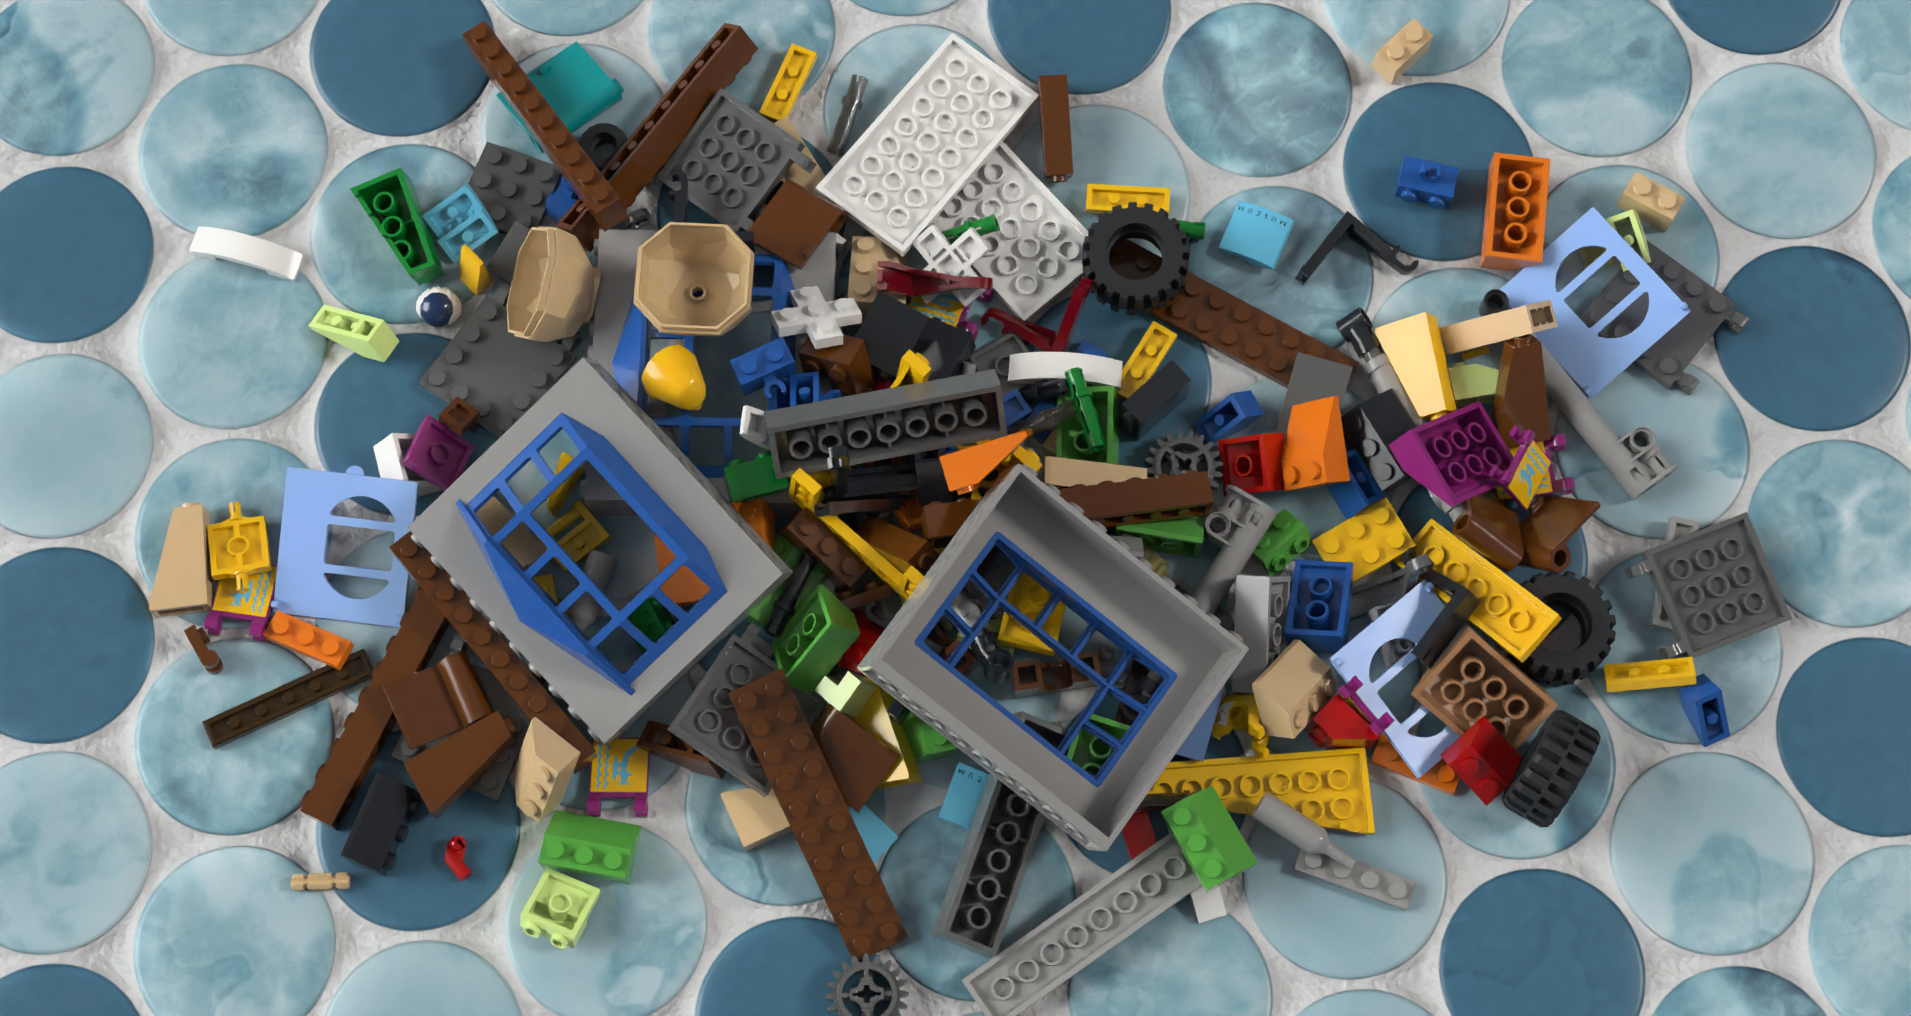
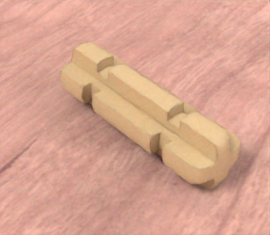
[291,872,351,891]

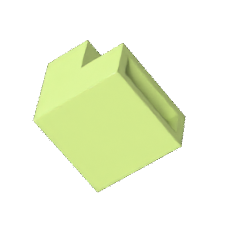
[814,671,877,717]

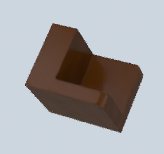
[439,396,480,435]

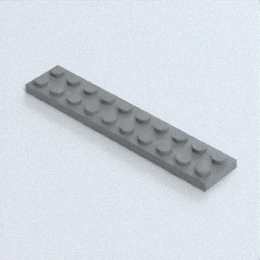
[961,833,1201,1016]

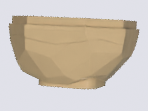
[633,222,755,336]
[507,226,601,342]

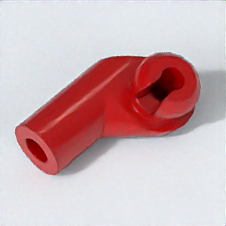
[444,835,472,881]

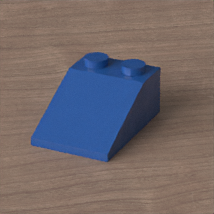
[1284,560,1354,654]

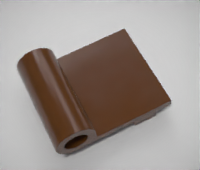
[748,180,847,270]
[1452,491,1524,572]
[1517,495,1601,573]
[382,651,493,750]
[811,703,900,813]

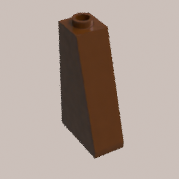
[1037,74,1073,183]
[1490,334,1551,448]
[855,515,940,576]
[404,710,516,818]

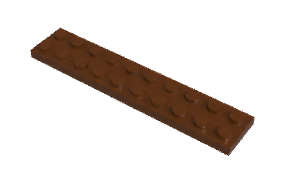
[1109,239,1360,389]
[728,668,909,961]

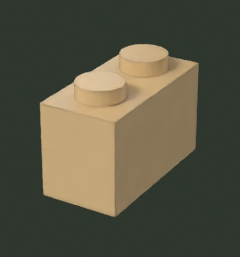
[1372,18,1433,84]
[1616,172,1686,232]

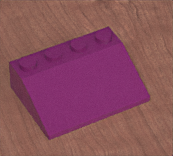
[1388,401,1514,507]

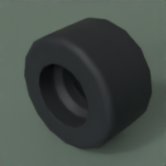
[579,123,628,172]

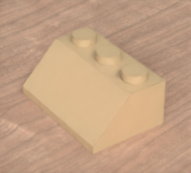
[847,236,909,322]
[1251,639,1337,739]
[513,717,581,823]

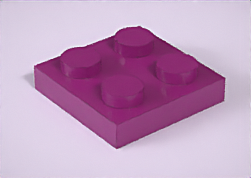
[402,415,475,491]

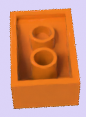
[1281,396,1350,491]

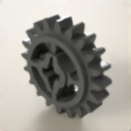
[1145,430,1223,491]
[826,953,909,1016]

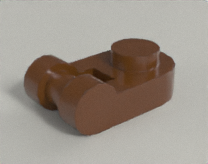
[184,625,223,675]

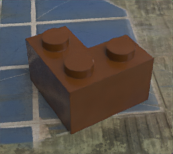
[798,335,874,397]

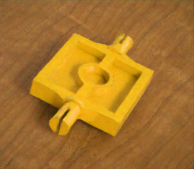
[207,501,272,594]

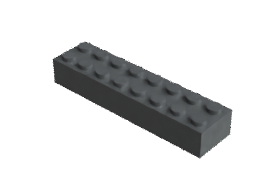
[764,369,1007,479]
[932,711,1070,957]

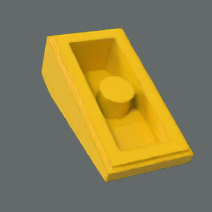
[459,245,492,295]
[546,452,584,517]

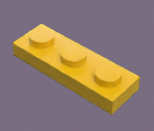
[759,43,817,123]
[1086,184,1170,217]
[1116,321,1178,401]
[1604,657,1697,692]

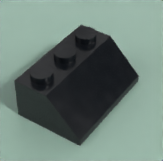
[1341,389,1417,492]
[341,772,421,876]

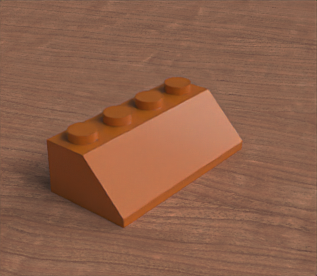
[1480,152,1550,271]

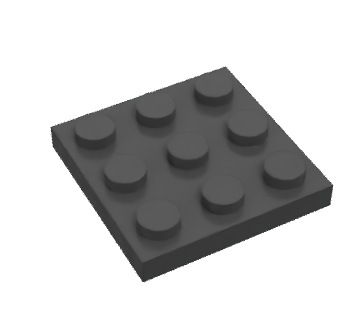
[468,142,562,235]

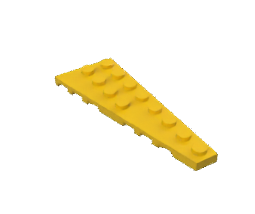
[1145,747,1375,835]

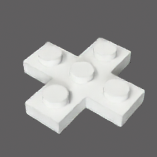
[912,224,991,307]
[771,286,862,349]

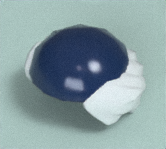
[416,286,462,327]

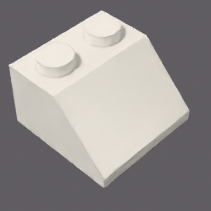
[373,433,442,497]

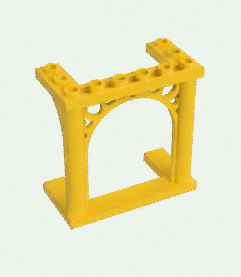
[788,349,1042,600]

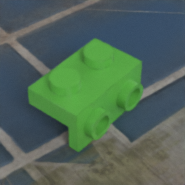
[1251,509,1312,576]

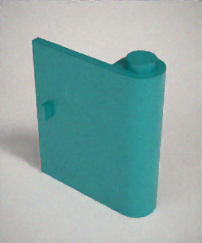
[496,41,624,154]

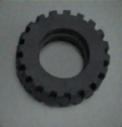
[1082,202,1190,315]
[1501,571,1616,686]
[1502,710,1601,828]

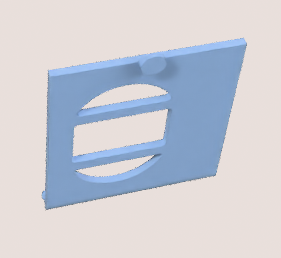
[1500,207,1691,398]
[271,466,419,628]
[1330,579,1460,778]

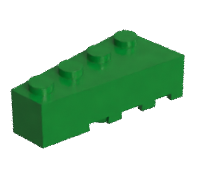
[350,167,445,285]

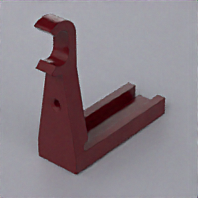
[876,261,993,297]
[981,276,1093,352]

